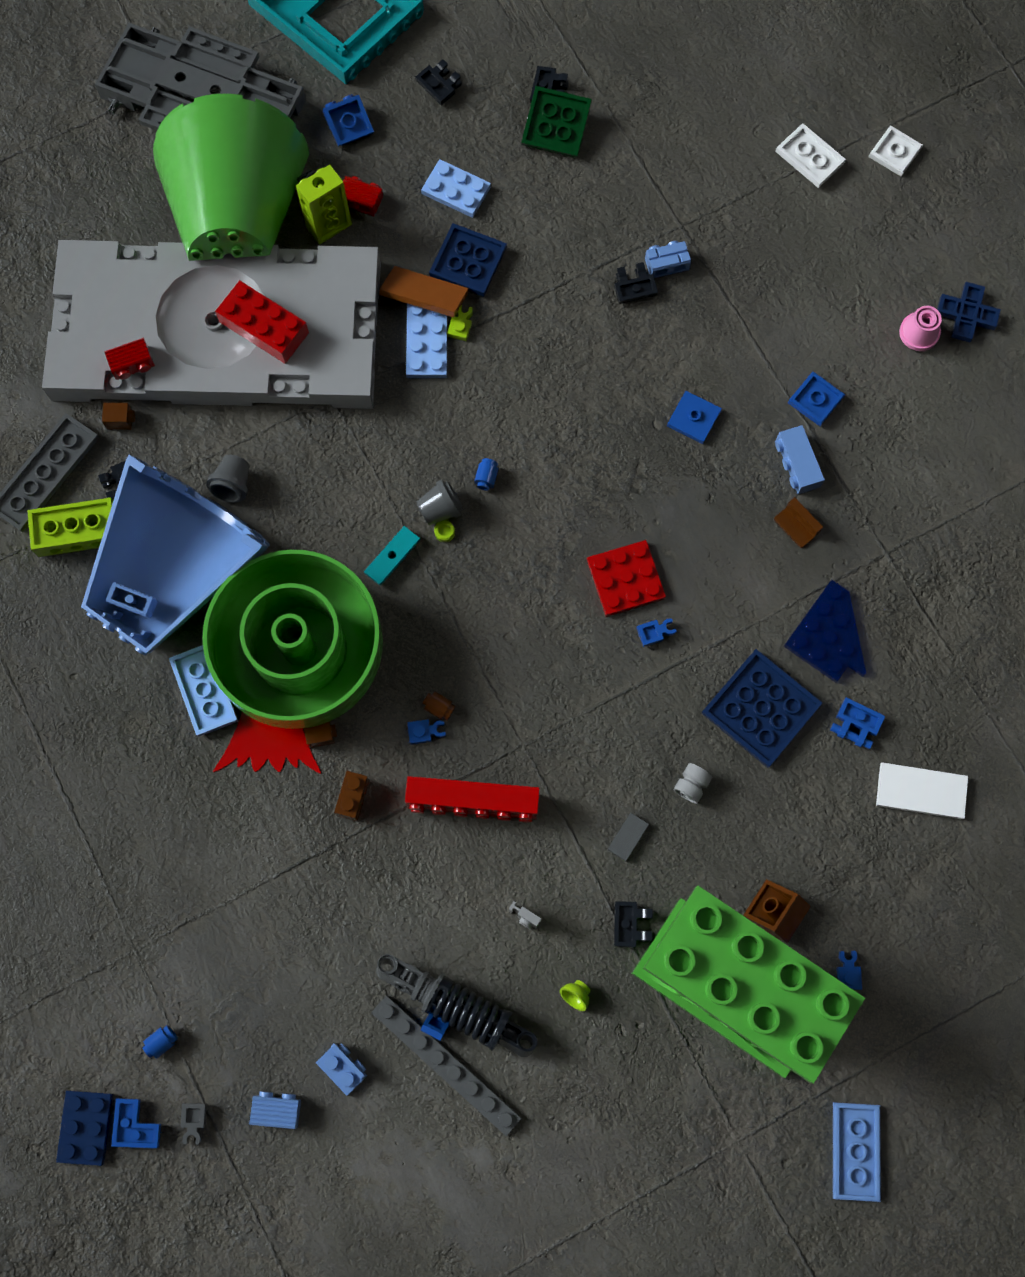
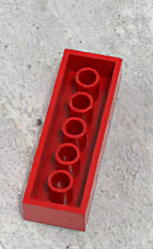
[405,776,540,823]

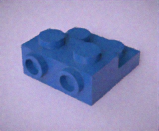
[323,94,374,147]

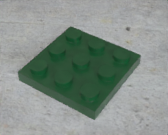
[521,86,592,158]

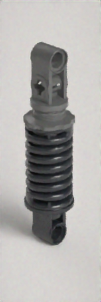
[376,954,537,1057]

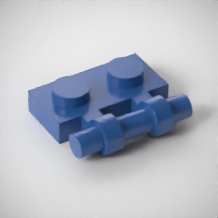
[830,697,885,749]

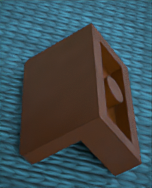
[774,497,823,548]

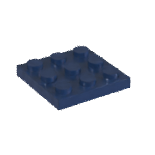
[429,223,507,297]

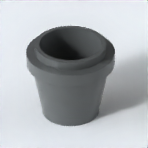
[206,455,250,503]
[416,479,464,526]

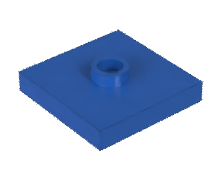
[788,371,845,426]
[667,391,722,444]

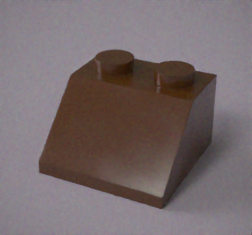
[743,879,811,944]

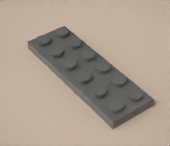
[0,413,100,533]

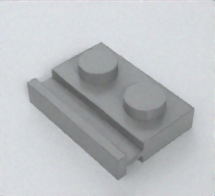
[509,901,541,930]

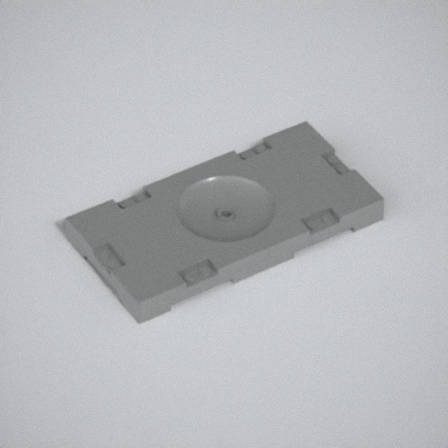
[42,240,381,409]

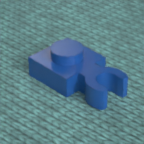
[636,618,676,647]
[407,719,446,745]
[837,951,862,990]

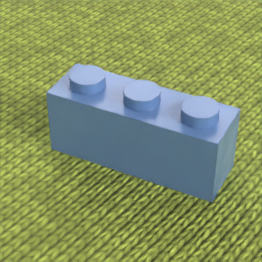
[775,425,825,494]

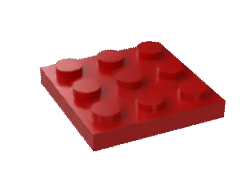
[587,540,666,617]

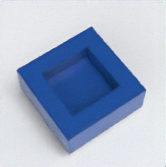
[421,1013,449,1041]

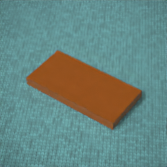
[379,266,468,317]

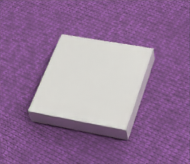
[869,125,923,177]

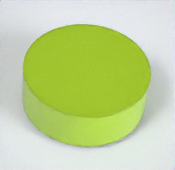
[434,520,455,542]

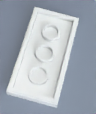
[876,763,968,819]

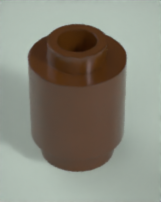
[423,691,456,720]

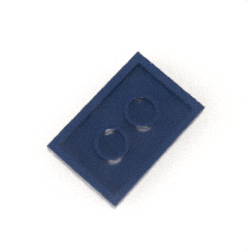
[56,1090,113,1166]

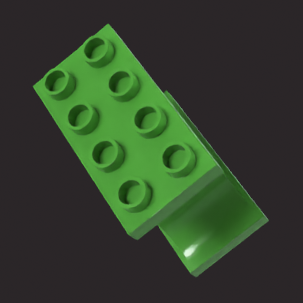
[631,885,865,1084]

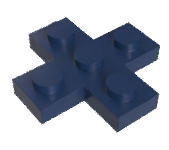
[937,282,1001,343]

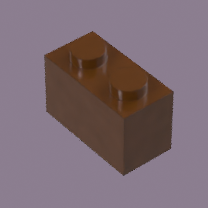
[334,771,370,822]

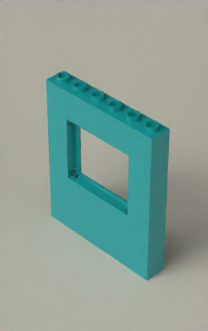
[248,0,424,84]

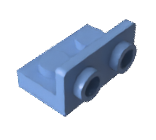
[316,1043,367,1096]

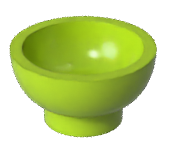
[560,980,590,1011]

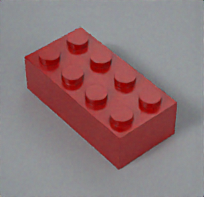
[215,280,309,364]

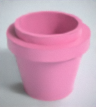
[899,306,942,351]

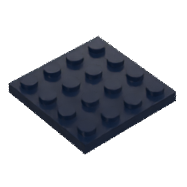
[702,649,822,768]

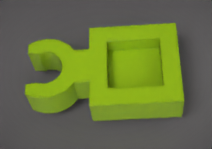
[447,305,472,341]

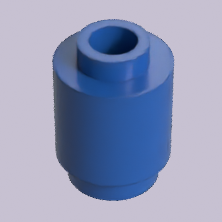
[474,458,499,491]
[143,1025,178,1059]

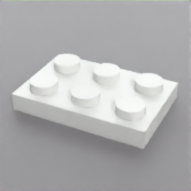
[775,123,846,188]

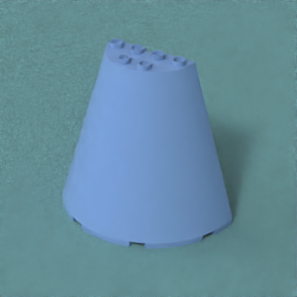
[81,455,270,655]

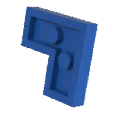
[111,1098,161,1148]

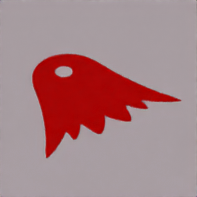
[213,712,321,774]

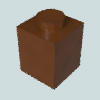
[102,403,135,430]
[304,721,337,748]

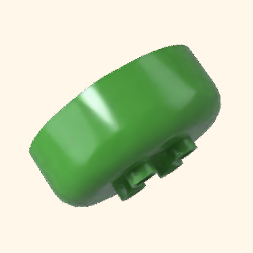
[203,550,383,729]

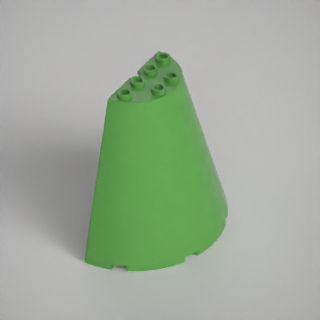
[153,94,309,261]

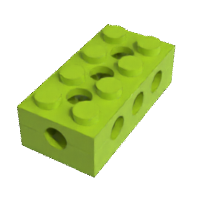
[296,165,352,245]
[27,498,113,557]

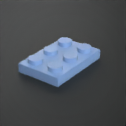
[421,159,491,218]

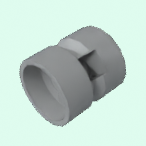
[673,763,713,804]

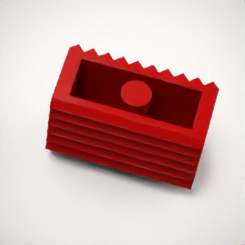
[343,176,383,216]
[104,337,155,380]

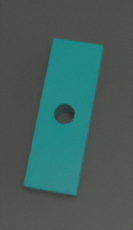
[364,526,420,586]

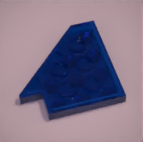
[784,579,866,683]

